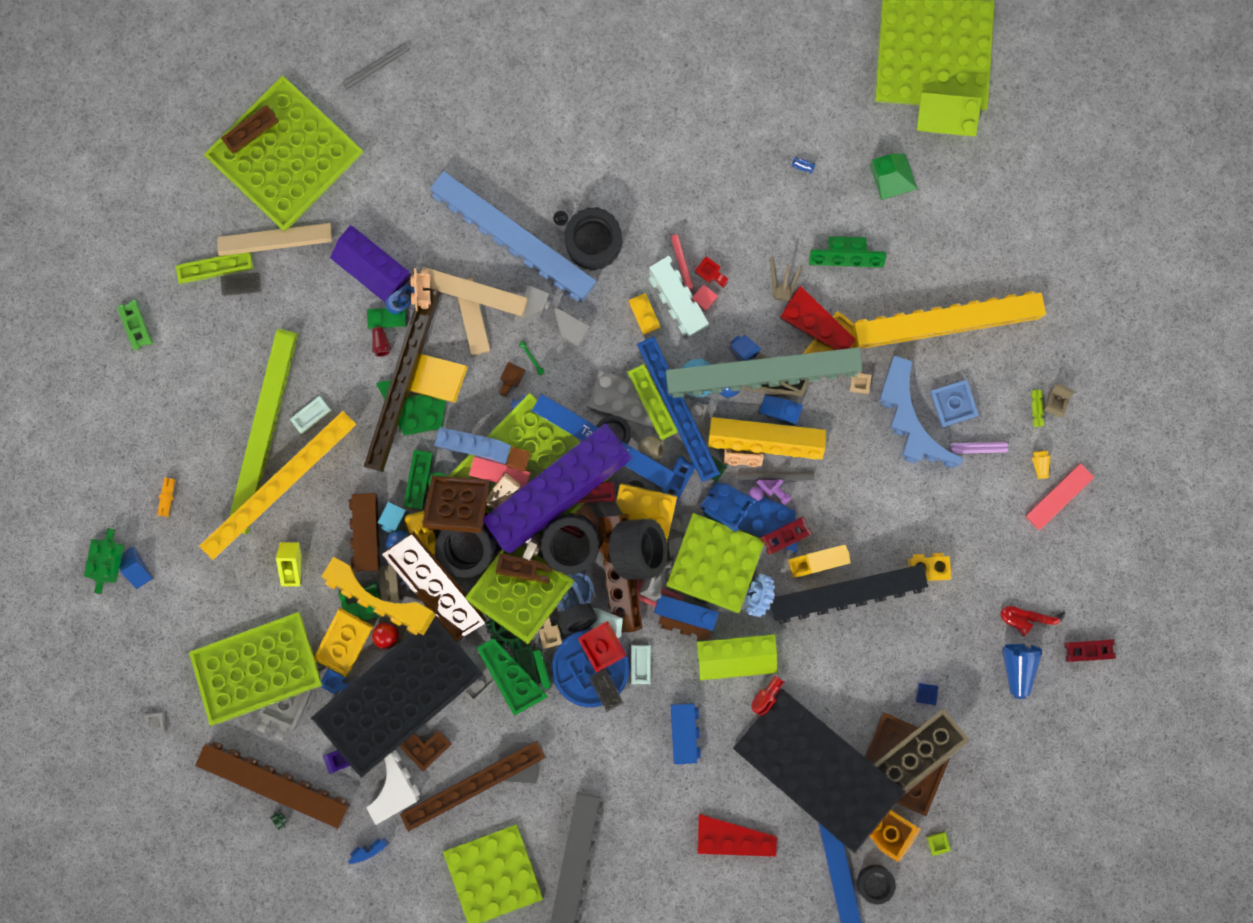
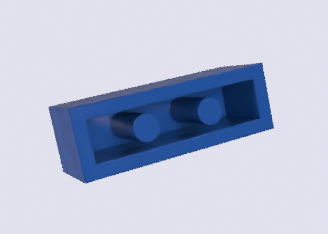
[671,703,701,765]

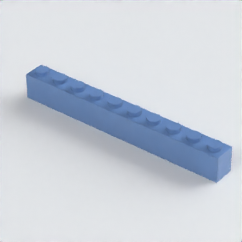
[430,171,596,302]

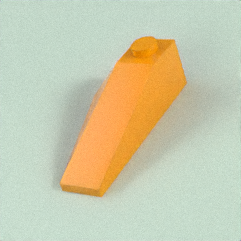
[869,810,921,862]

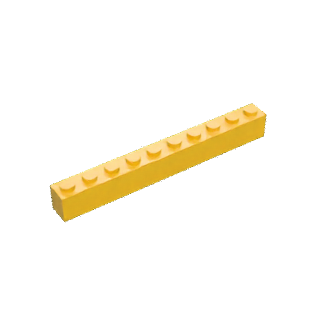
[852,291,1046,349]
[199,411,357,560]

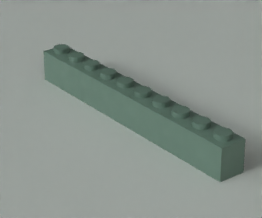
[666,347,863,398]

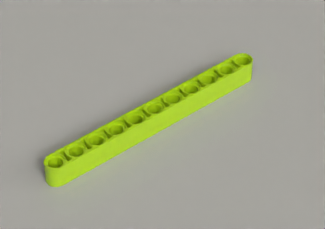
[229,329,298,535]

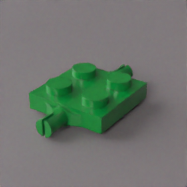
[83,528,124,594]

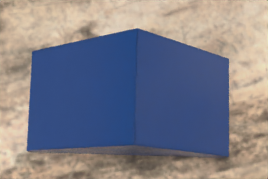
[119,546,154,589]

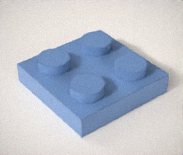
[929,380,979,428]

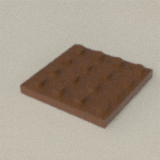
[864,712,951,816]

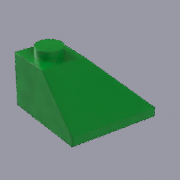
[870,154,917,200]

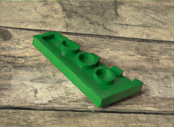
[476,638,548,716]

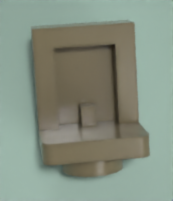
[1044,383,1074,418]
[521,533,543,560]

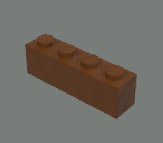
[349,493,380,572]

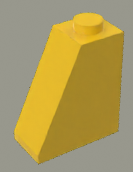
[788,544,851,578]

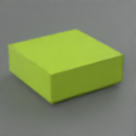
[926,831,951,856]

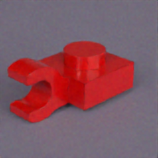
[695,256,729,288]

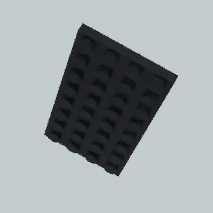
[310,617,484,778]
[733,689,906,854]

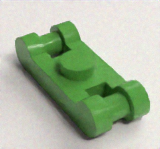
[117,299,153,351]

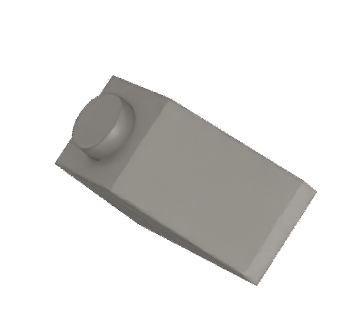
[514,285,552,325]

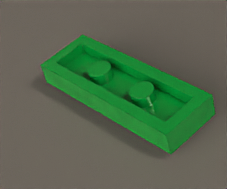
[403,450,433,510]

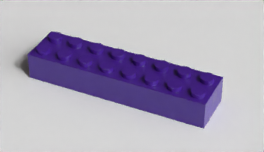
[484,423,633,553]

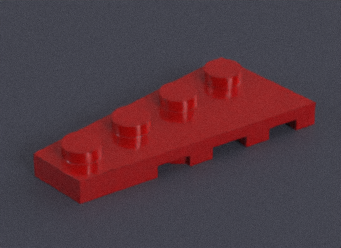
[780,286,856,350]
[697,814,777,857]

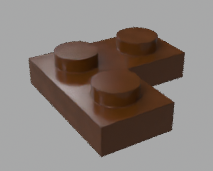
[399,730,452,772]

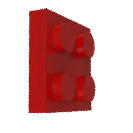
[578,621,627,673]

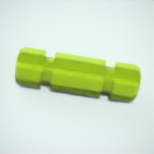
[1031,390,1044,427]

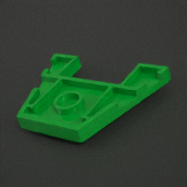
[376,380,446,436]

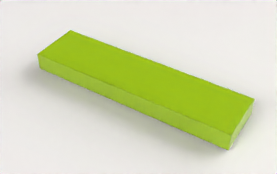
[175,252,254,284]
[627,364,678,441]

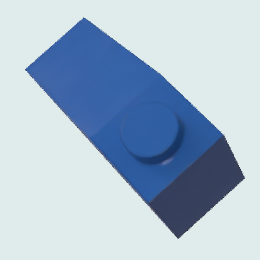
[654,595,719,631]

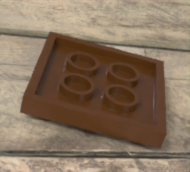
[422,475,490,533]

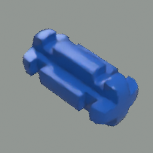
[792,157,815,174]

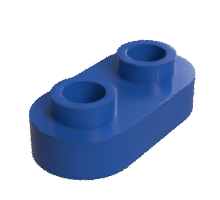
[385,284,415,314]

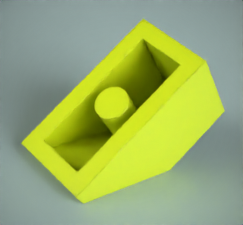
[276,542,301,586]

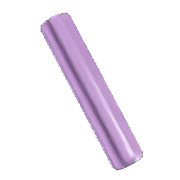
[951,442,1008,454]

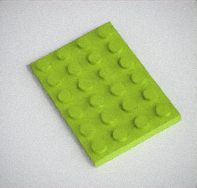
[189,612,323,726]

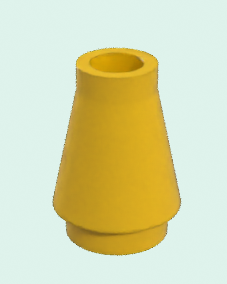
[1031,450,1051,479]

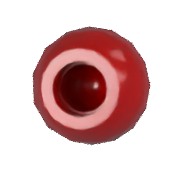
[372,622,399,650]

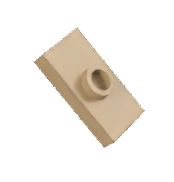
[487,473,521,510]

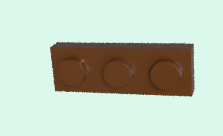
[221,105,279,155]

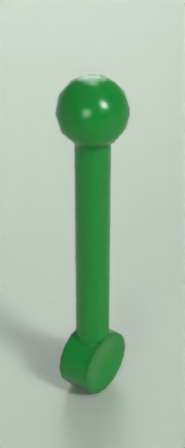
[519,341,544,375]

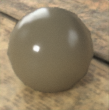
[638,436,664,461]

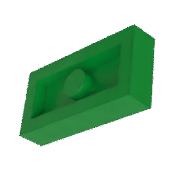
[367,308,406,329]

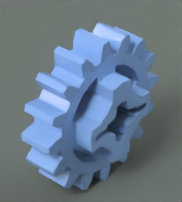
[744,574,775,617]

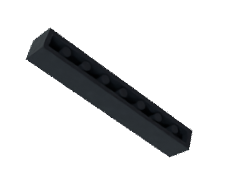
[771,564,929,624]

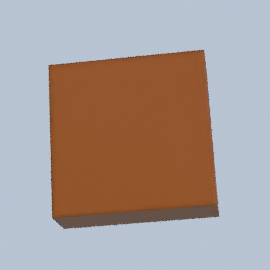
[506,447,530,472]

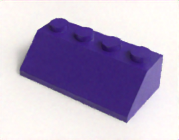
[330,225,411,303]

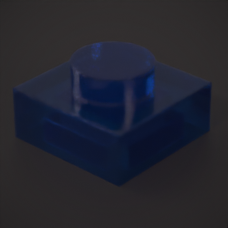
[915,683,938,705]

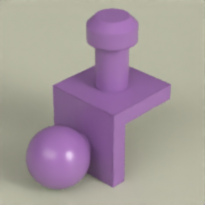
[749,480,791,504]

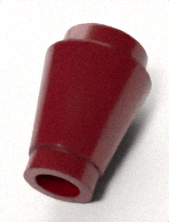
[372,327,391,357]

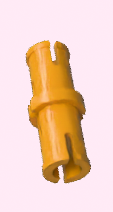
[157,478,176,517]

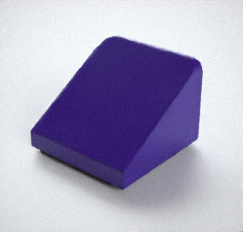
[323,750,350,774]

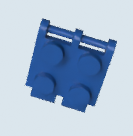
[700,482,757,532]

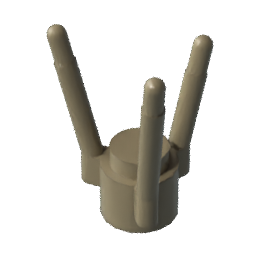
[770,257,802,301]

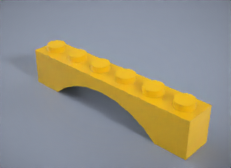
[321,557,436,635]

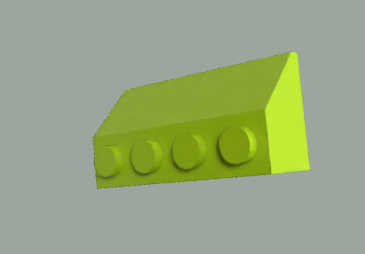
[696,634,777,680]

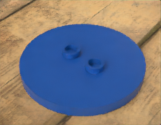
[552,629,629,707]

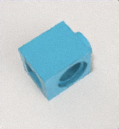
[378,502,408,533]

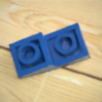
[347,838,390,864]

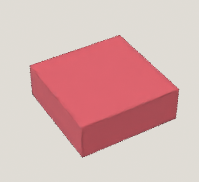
[691,284,718,311]

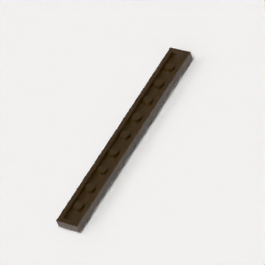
[363,288,441,472]

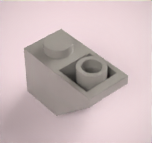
[555,308,590,349]

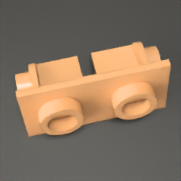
[411,268,431,311]
[724,449,764,467]

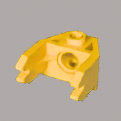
[405,511,436,558]

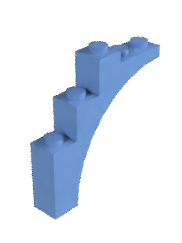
[878,356,963,469]

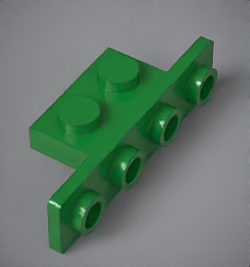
[809,236,886,268]

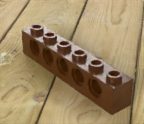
[598,514,643,633]

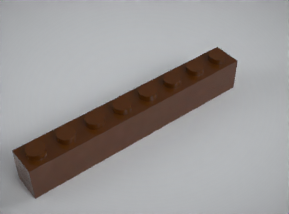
[195,741,351,829]

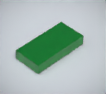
[533,649,552,689]

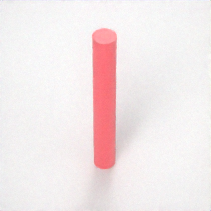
[671,235,693,290]

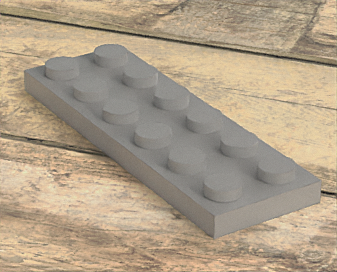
[588,371,708,437]

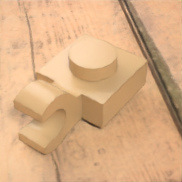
[539,616,562,649]

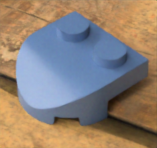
[558,573,594,613]

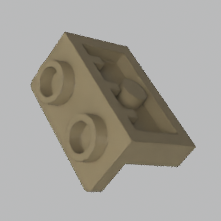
[380,565,402,603]

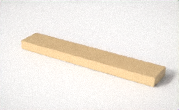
[218,223,332,256]
[422,267,529,317]

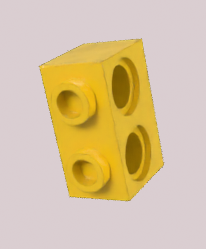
[908,553,951,581]

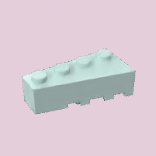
[648,256,709,338]

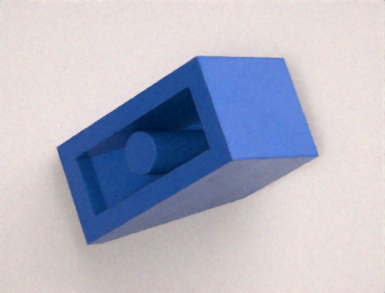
[729,335,761,361]
[759,395,803,426]

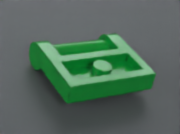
[338,582,381,621]

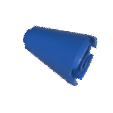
[1002,644,1042,699]

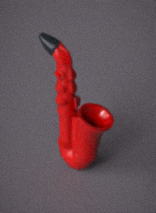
[1000,606,1066,637]

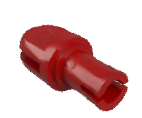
[751,675,785,716]

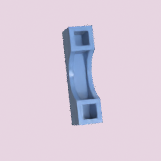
[434,427,511,464]

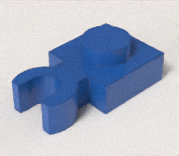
[321,668,351,695]

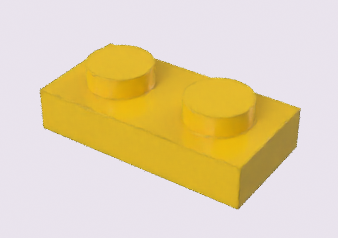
[628,293,661,336]

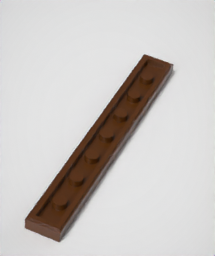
[400,740,547,832]

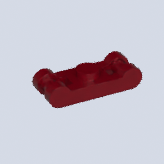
[760,516,812,555]
[1064,639,1116,662]

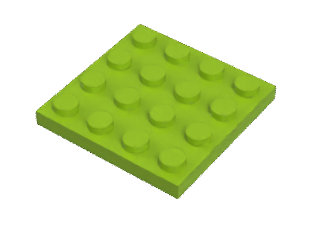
[666,513,764,614]
[465,546,574,644]
[443,824,544,923]

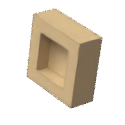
[849,373,872,395]

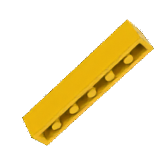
[708,417,826,460]

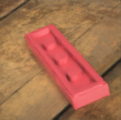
[1025,464,1094,530]

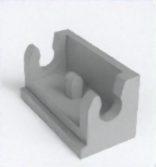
[639,561,673,602]

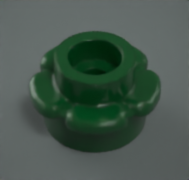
[270,812,287,830]

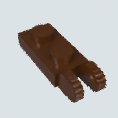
[495,554,553,584]
[658,616,712,641]

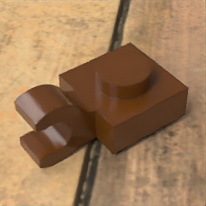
[499,362,526,398]

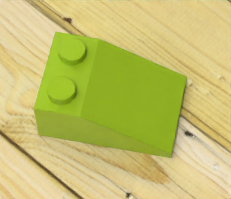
[916,92,981,137]

